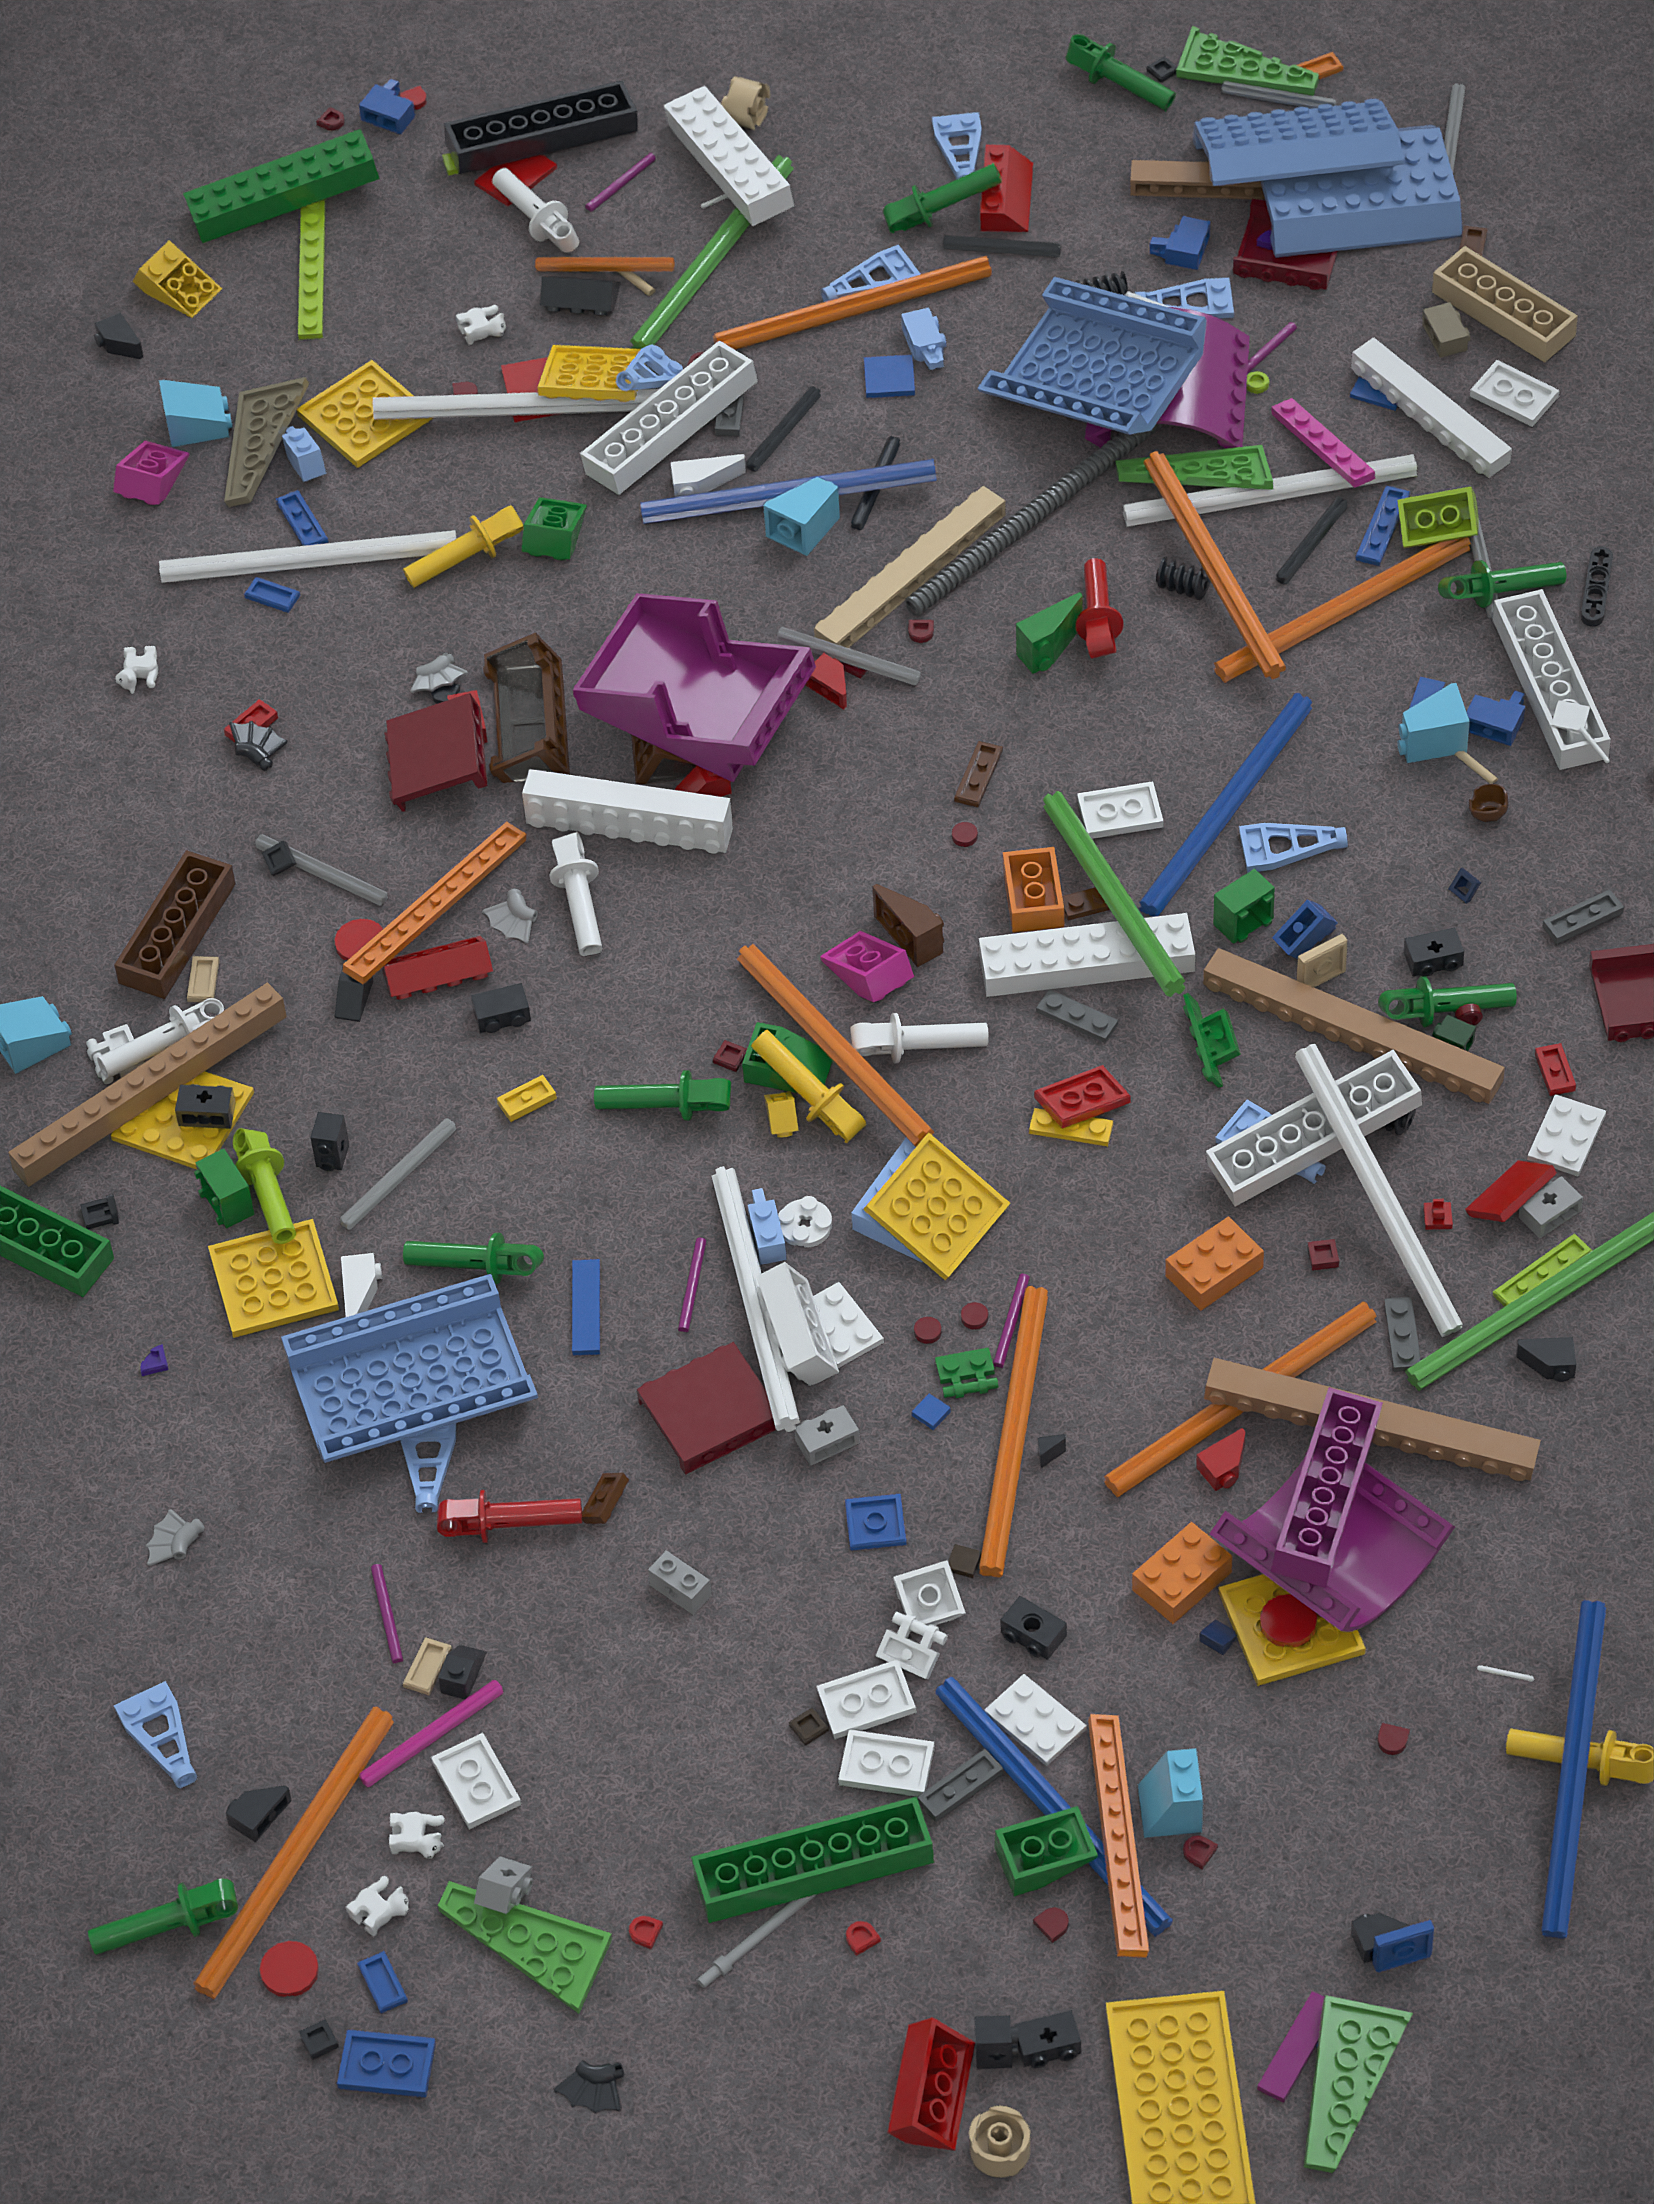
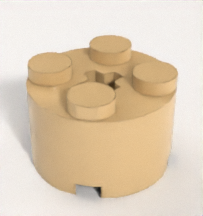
[721,77,770,130]
[969,2106,1030,2177]

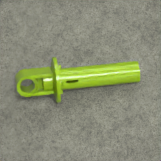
[233,1128,296,1244]

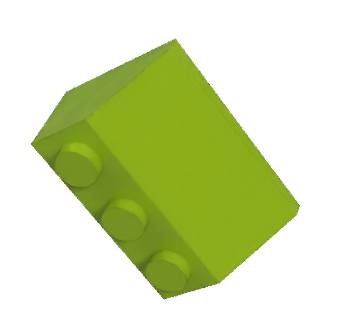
[1397,486,1479,548]

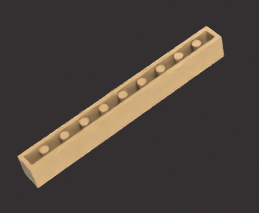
[814,486,1006,648]

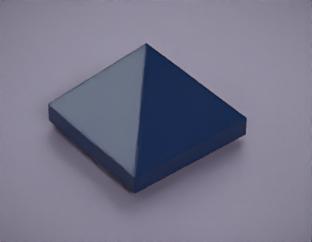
[1448,868,1482,904]

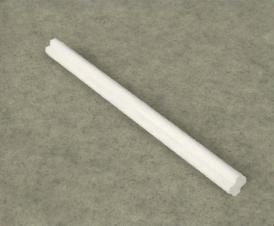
[373,389,659,420]
[1123,454,1417,527]
[159,530,457,583]
[1295,1044,1463,1337]
[712,1166,800,1432]

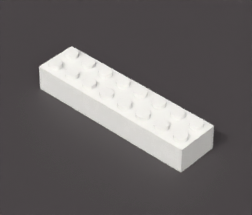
[664,86,794,226]
[580,341,757,495]
[1493,589,1610,770]
[522,769,733,853]
[979,913,1195,997]
[1206,1050,1422,1206]

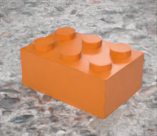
[1003,847,1064,933]
[1165,1216,1264,1311]
[1132,1522,1233,1624]

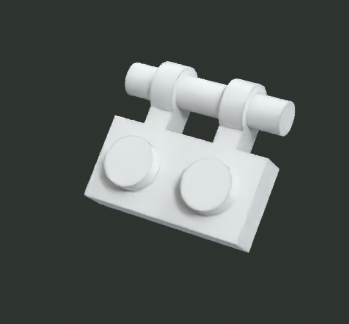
[86,1024,145,1084]
[876,1612,948,1679]

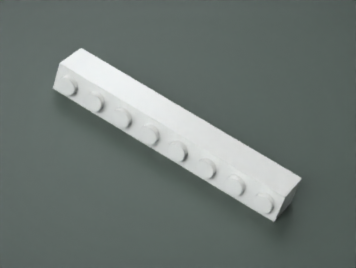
[1351,337,1512,478]

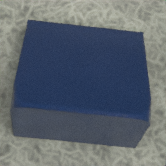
[1199,1619,1237,1655]

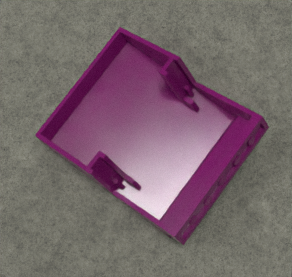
[573,593,816,782]

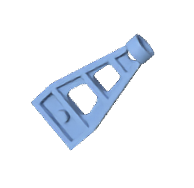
[932,112,981,179]
[821,245,921,302]
[1135,278,1234,319]
[616,344,683,391]
[1239,823,1348,873]
[1215,1100,1326,1184]
[400,1423,456,1513]
[114,1681,197,1788]

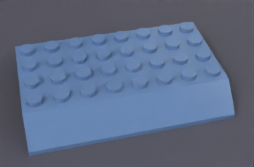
[1193,99,1404,186]
[1261,125,1462,257]
[977,277,1207,434]
[281,1274,538,1463]

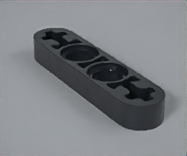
[1581,547,1613,627]

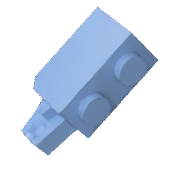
[901,308,946,370]
[282,426,326,482]
[748,1188,786,1265]

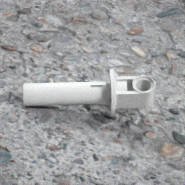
[492,168,579,252]
[550,832,602,956]
[97,998,224,1079]
[850,1013,988,1063]

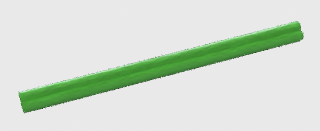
[630,155,794,349]
[1043,791,1185,997]
[1405,1212,1654,1391]

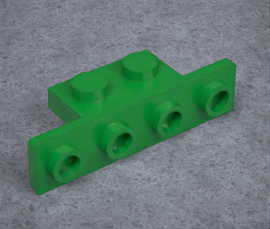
[1183,993,1241,1088]

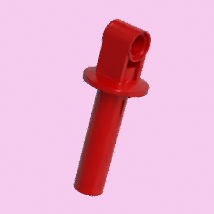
[1076,558,1124,659]
[437,1490,582,1543]

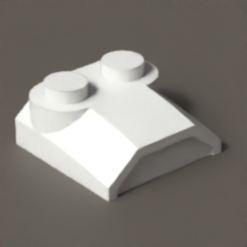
[893,1560,965,1626]

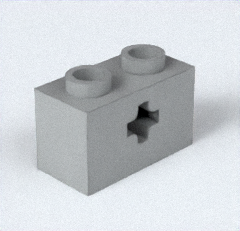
[1519,1176,1583,1238]
[794,1405,860,1466]
[648,1551,711,1615]
[474,1856,533,1914]

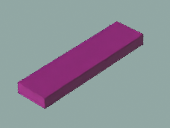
[1257,1991,1325,2103]

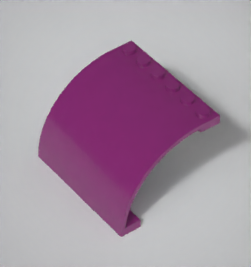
[1085,307,1250,449]
[1210,1450,1455,1632]

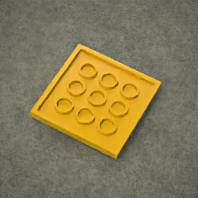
[538,345,646,402]
[296,360,433,468]
[111,1071,254,1169]
[863,1133,1010,1280]
[208,1219,339,1338]
[1218,1574,1366,1686]

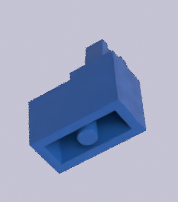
[359,79,415,135]
[1149,216,1210,270]
[1466,691,1526,746]
[1272,899,1338,959]

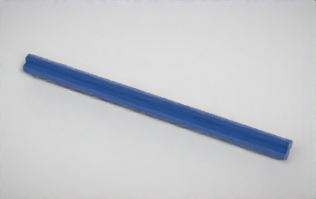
[640,459,937,524]
[1139,693,1312,917]
[1541,1600,1606,1939]
[935,1677,1173,1937]

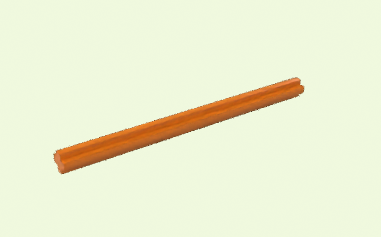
[713,256,992,350]
[1144,451,1286,679]
[1214,537,1471,683]
[737,944,934,1147]
[979,1286,1048,1577]
[1104,1302,1377,1497]
[193,1707,394,1999]

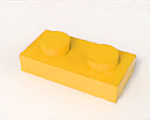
[497,1075,557,1122]

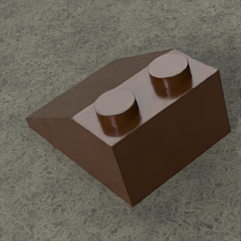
[872,884,945,967]

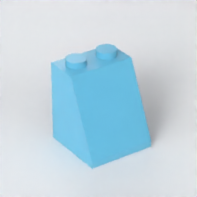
[159,380,233,447]
[764,477,840,556]
[1398,683,1469,763]
[0,996,72,1074]
[1138,1749,1203,1838]

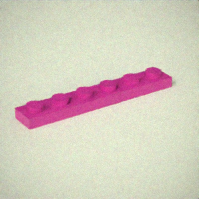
[1271,398,1375,488]

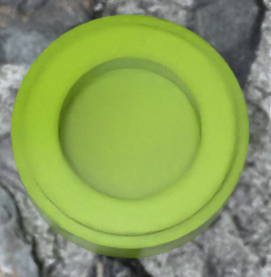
[1246,372,1269,394]

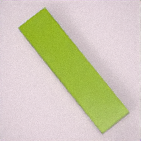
[1493,1234,1593,1306]

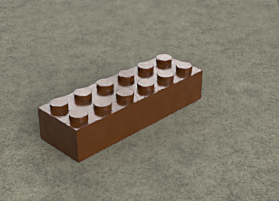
[114,850,236,999]

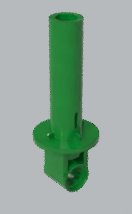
[1065,34,1176,111]
[883,163,1003,234]
[1438,560,1566,608]
[1378,977,1517,1027]
[594,1070,731,1121]
[403,1232,544,1284]
[88,1879,238,1955]

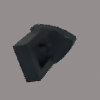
[80,1193,119,1229]

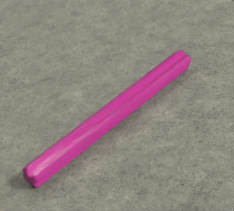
[359,1680,503,1787]

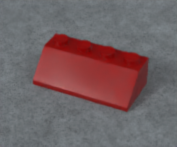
[980,145,1033,232]
[382,936,493,1000]
[888,2017,975,2151]

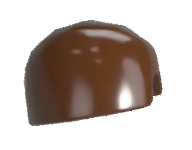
[1469,784,1509,822]

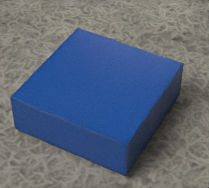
[912,1394,951,1430]

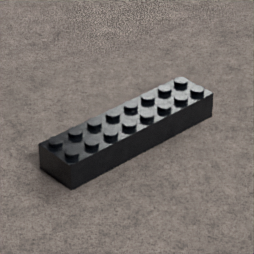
[444,80,638,175]

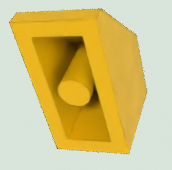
[764,1091,799,1137]

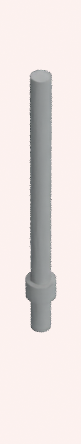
[697,1894,817,1989]

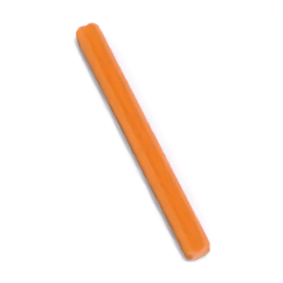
[535,257,675,272]

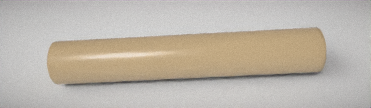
[618,272,656,296]
[1455,751,1498,784]

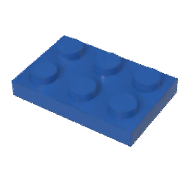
[337,2030,436,2097]

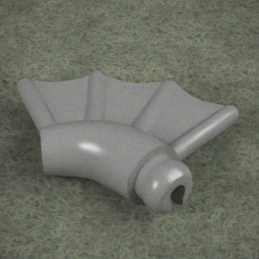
[410,653,468,693]
[482,889,537,944]
[146,1509,205,1566]

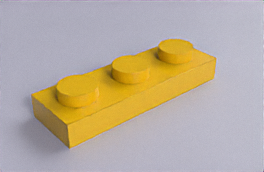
[1029,1108,1113,1147]

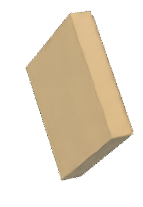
[1297,934,1347,987]

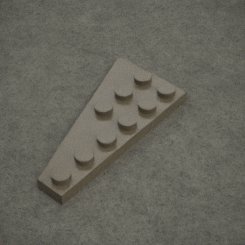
[224,377,309,507]

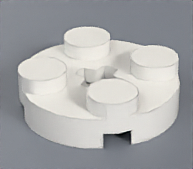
[778,1196,832,1247]

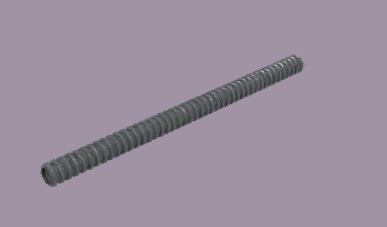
[905,424,1161,616]

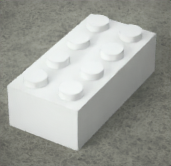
[756,1262,839,1385]

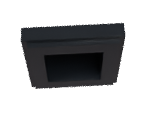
[1037,1434,1066,1468]

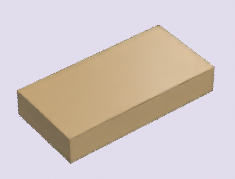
[187,956,219,1002]
[403,1637,452,1696]

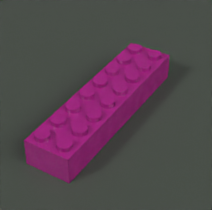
[1271,1387,1383,1588]

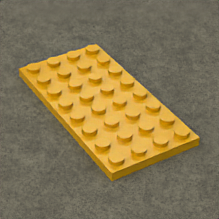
[1106,1991,1255,2204]

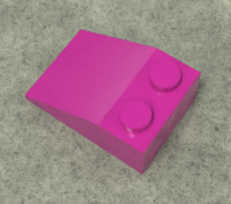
[113,441,190,505]
[820,931,914,1002]

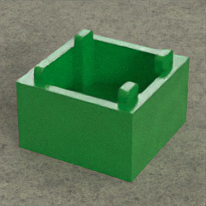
[1213,868,1275,944]
[194,1148,255,1229]

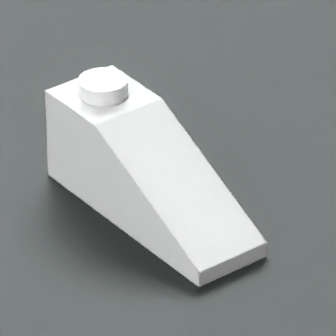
[671,454,746,497]
[341,1253,382,1317]

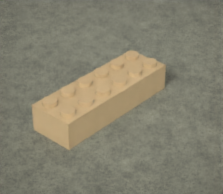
[1432,246,1578,363]

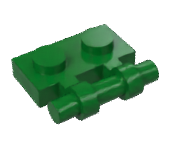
[935,1347,999,1399]

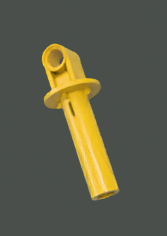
[403,506,524,588]
[751,1030,866,1143]
[1506,1729,1654,1786]

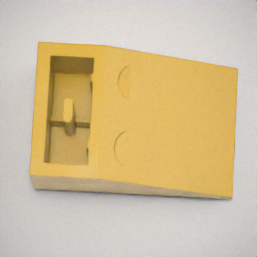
[132,240,222,318]

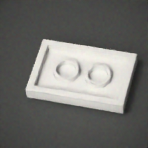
[1470,360,1559,427]
[1077,782,1163,839]
[1527,1094,1606,1176]
[813,1282,884,1368]
[817,1659,917,1739]
[984,1674,1087,1766]
[838,1730,934,1797]
[431,1733,521,1829]

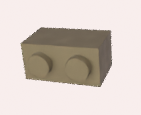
[1422,302,1470,358]

